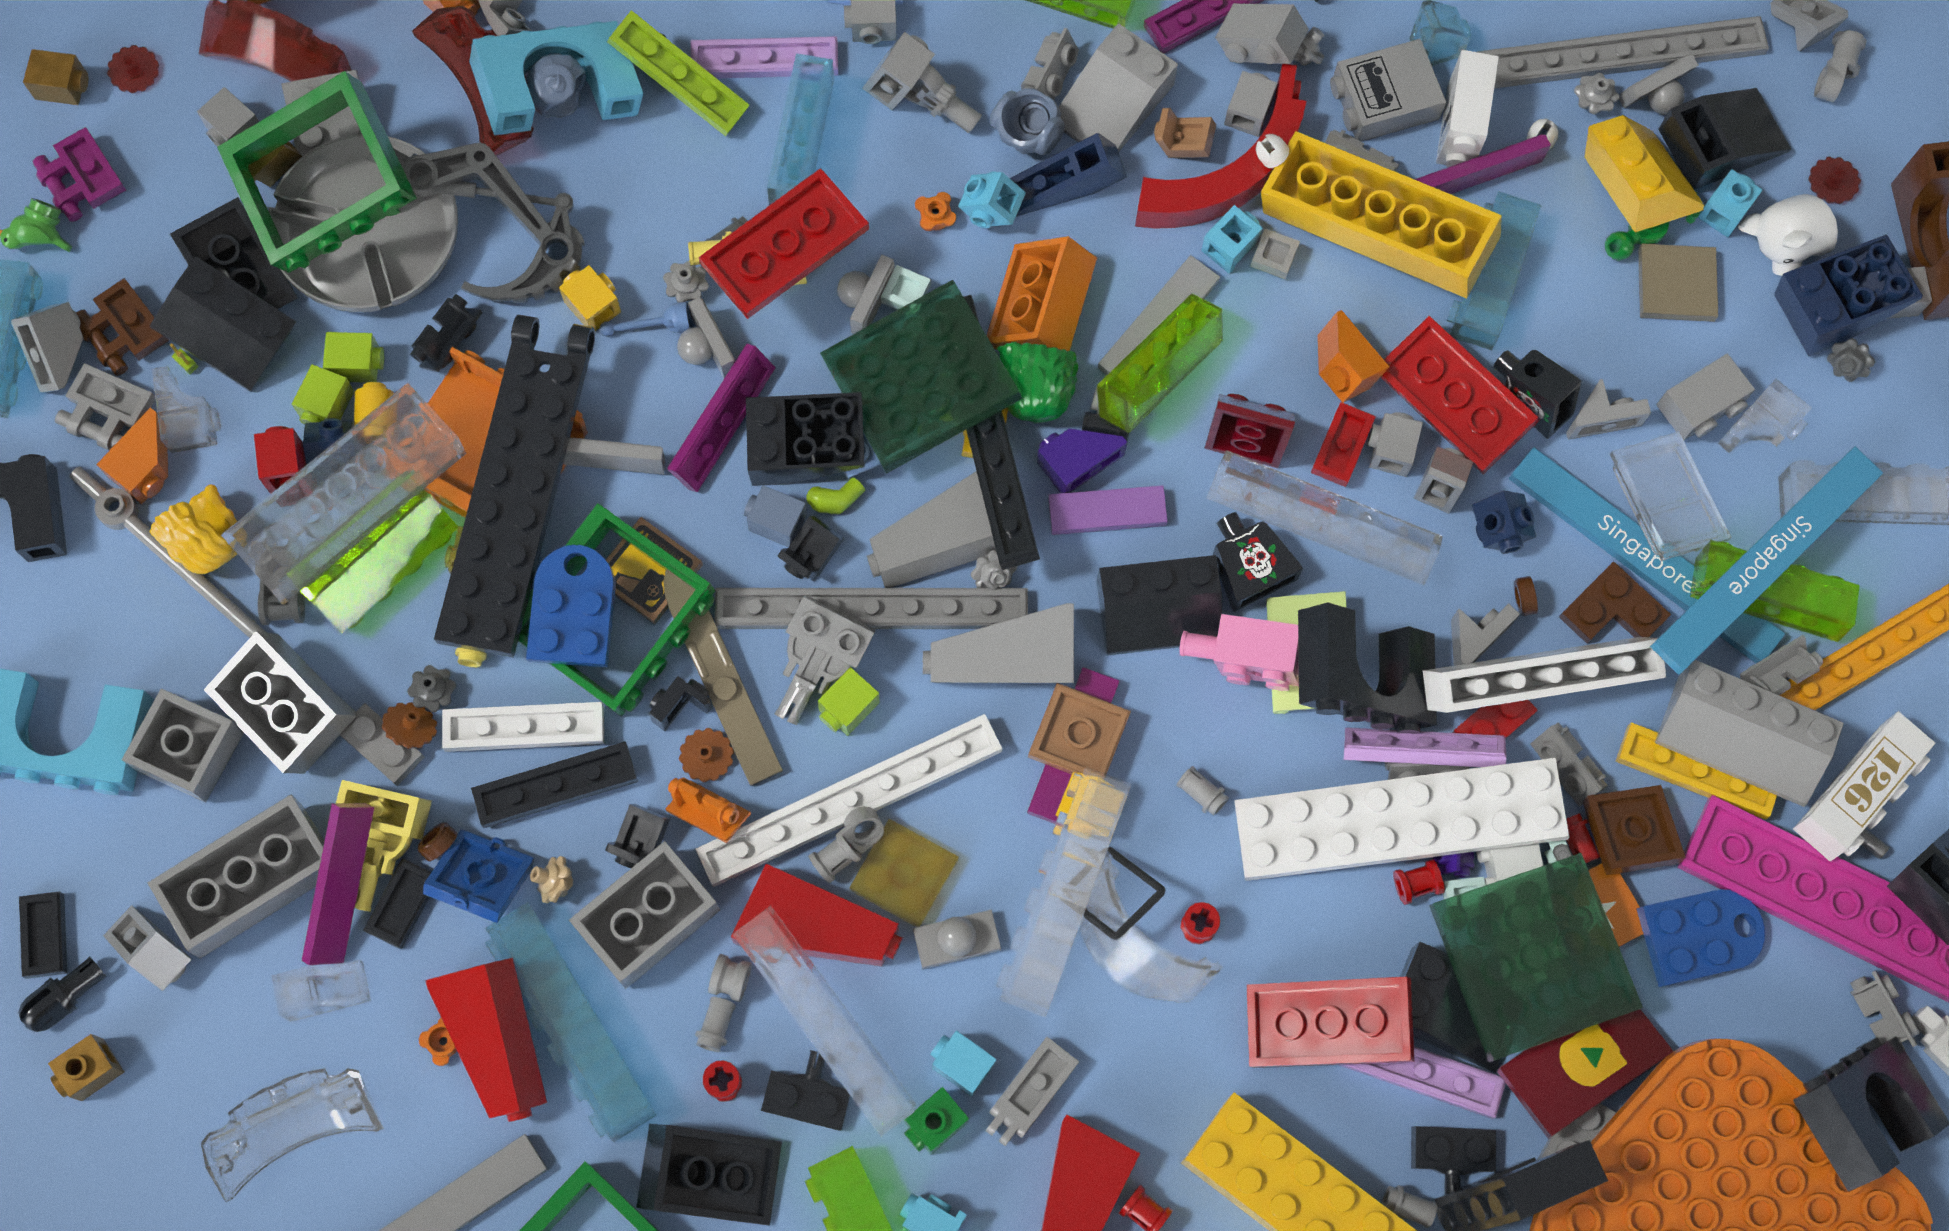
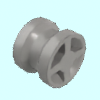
[708,954,752,1002]

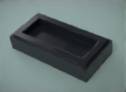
[363,858,431,950]
[19,891,67,979]

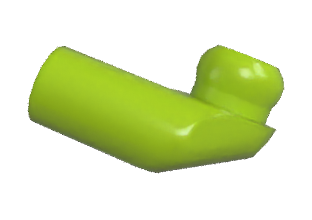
[806,477,866,515]

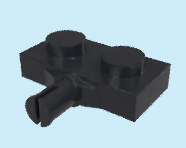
[761,1050,852,1131]
[1411,1126,1496,1195]

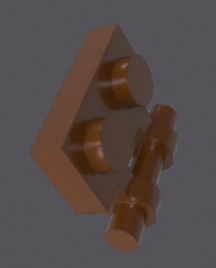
[76,278,169,376]

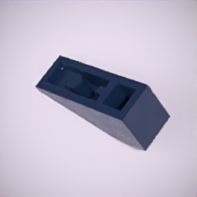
[1010,133,1127,216]

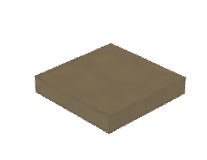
[1638,244,1718,322]

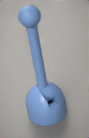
[600,301,692,337]

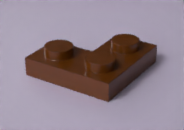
[1559,561,1671,644]

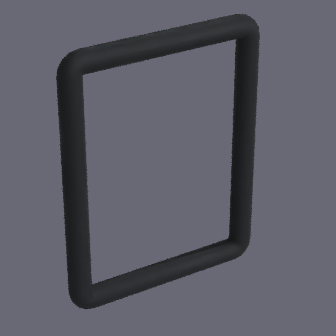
[1059,847,1166,940]

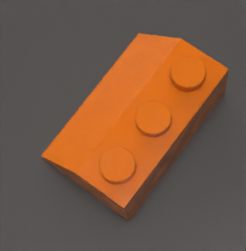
[985,236,1097,351]

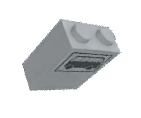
[1330,39,1446,141]

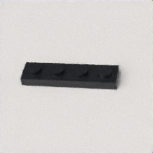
[471,741,638,828]

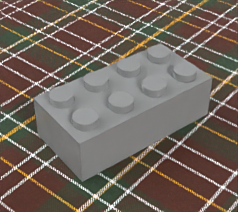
[147,794,324,958]

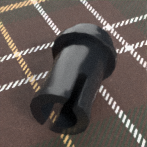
[1082,412,1131,442]

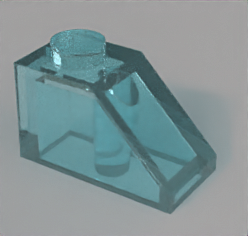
[1409,0,1471,66]

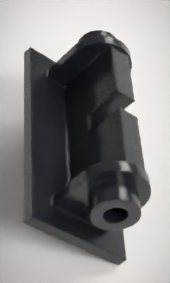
[410,294,483,372]

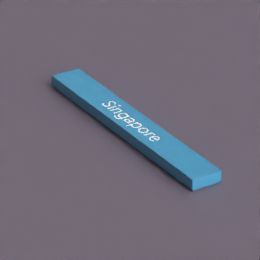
[1650,446,1883,675]
[1509,447,1785,663]

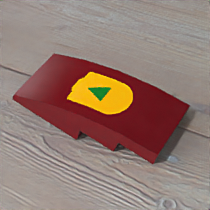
[1497,986,1673,1139]

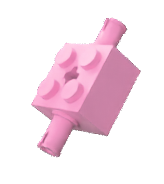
[1180,614,1299,691]

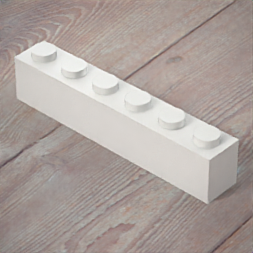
[1423,637,1666,713]

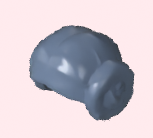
[526,53,586,118]
[990,88,1065,155]

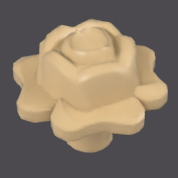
[530,856,573,904]

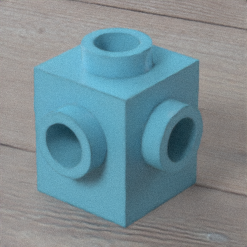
[958,171,1026,228]

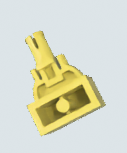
[336,780,432,912]

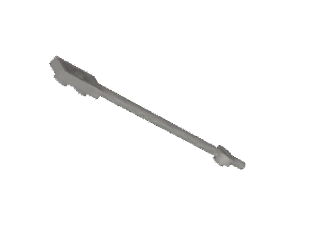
[70,467,425,786]

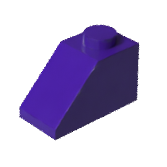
[1037,428,1128,493]

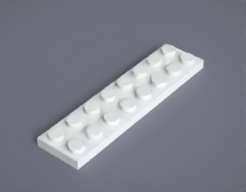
[1234,758,1569,881]

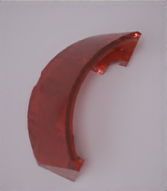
[198,0,352,81]
[412,6,534,156]

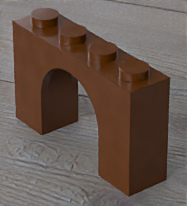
[1891,141,1949,320]

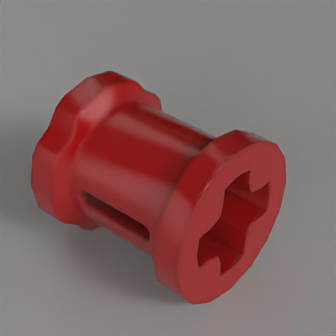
[1393,860,1445,905]
[1180,902,1220,945]
[703,1060,742,1102]
[1118,1184,1173,1231]

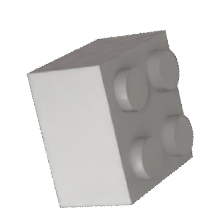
[122,689,244,803]

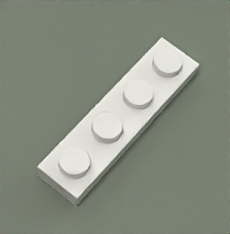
[442,702,604,752]

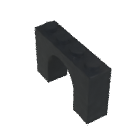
[0,454,67,562]
[1298,602,1437,734]
[1793,1036,1949,1192]
[1435,1140,1608,1231]

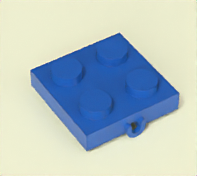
[423,829,534,924]

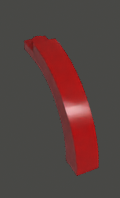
[1135,64,1307,229]

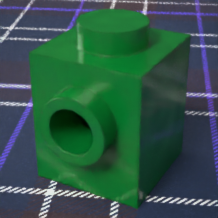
[904,1087,969,1154]

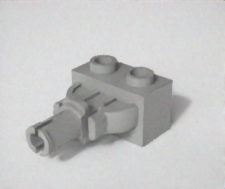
[862,32,982,133]
[774,595,875,725]

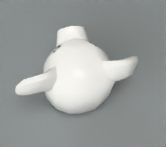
[1738,194,1838,276]

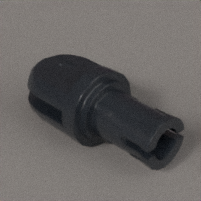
[18,956,107,1032]

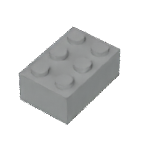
[204,631,357,774]
[569,841,720,989]

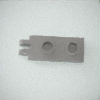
[986,1037,1079,1146]

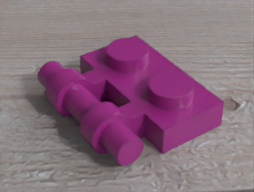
[33,127,126,222]

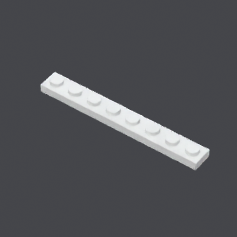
[695,714,1002,887]

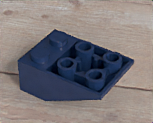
[1774,234,1923,357]

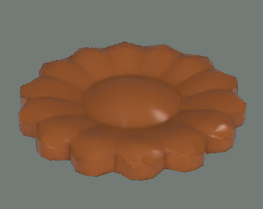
[382,702,437,749]
[679,728,734,783]

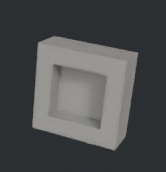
[1250,229,1300,279]

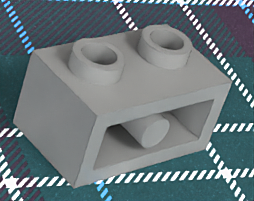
[1215,3,1309,64]
[1656,353,1755,441]

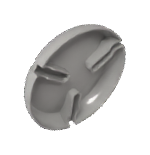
[268,135,458,312]

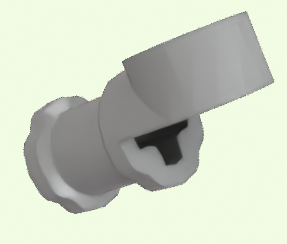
[1814,30,1867,102]
[809,806,884,883]

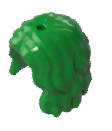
[997,342,1078,424]

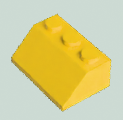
[1584,115,1705,232]

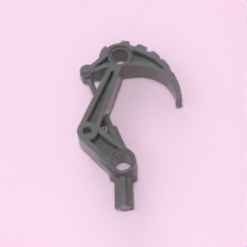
[367,143,585,303]

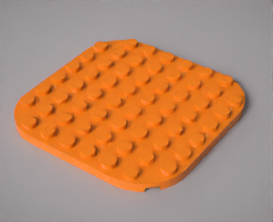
[1529,1038,1933,1231]

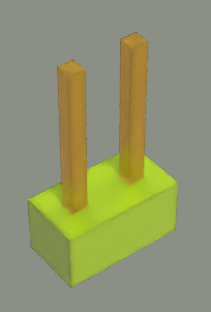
[170,343,199,375]

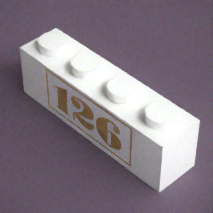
[1793,711,1935,862]

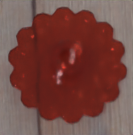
[107,45,159,94]
[1808,156,1861,204]

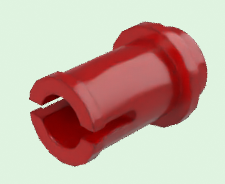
[1566,813,1600,867]

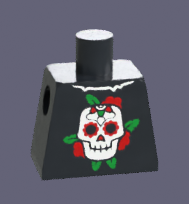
[1493,350,1582,439]
[1213,512,1303,612]

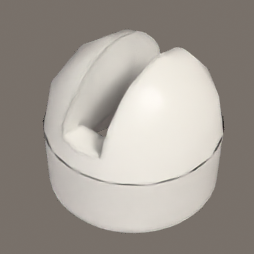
[1527,118,1559,150]
[1256,134,1289,168]

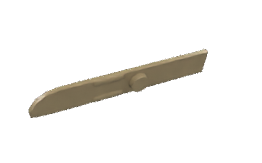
[663,569,783,786]

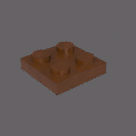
[1582,785,1686,875]

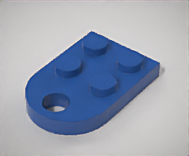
[526,545,616,667]
[1636,889,1765,987]

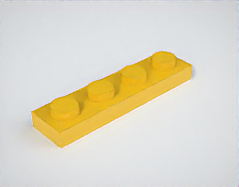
[1615,722,1777,820]

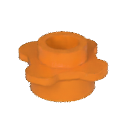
[915,192,956,231]
[419,1018,457,1066]

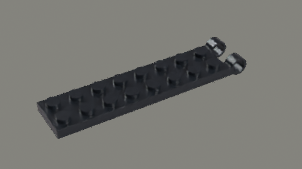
[434,314,595,658]

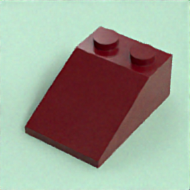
[1204,394,1295,468]

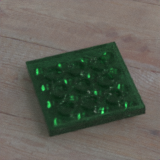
[820,280,1023,474]
[1429,853,1643,1062]

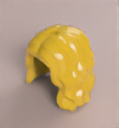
[149,484,244,574]

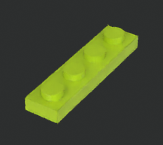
[607,10,750,137]

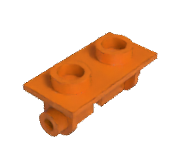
[665,777,751,843]

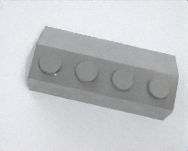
[1655,660,1844,807]

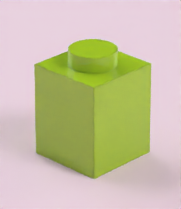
[323,332,385,383]
[291,364,355,425]
[818,667,880,736]

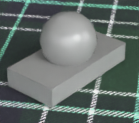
[1619,54,1699,115]
[837,254,895,338]
[677,297,735,378]
[913,910,1001,970]

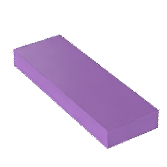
[1048,485,1168,535]

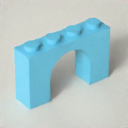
[469,21,643,136]
[0,669,155,795]

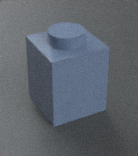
[744,485,807,547]

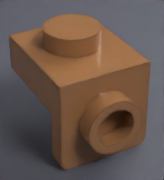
[1154,108,1217,158]

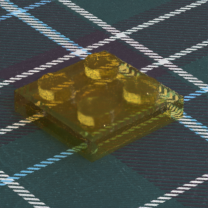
[849,819,959,927]

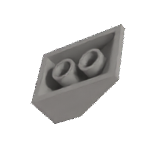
[1059,23,1178,152]

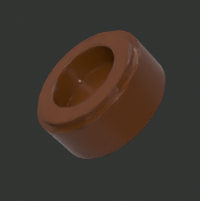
[1514,576,1538,616]
[418,822,457,862]

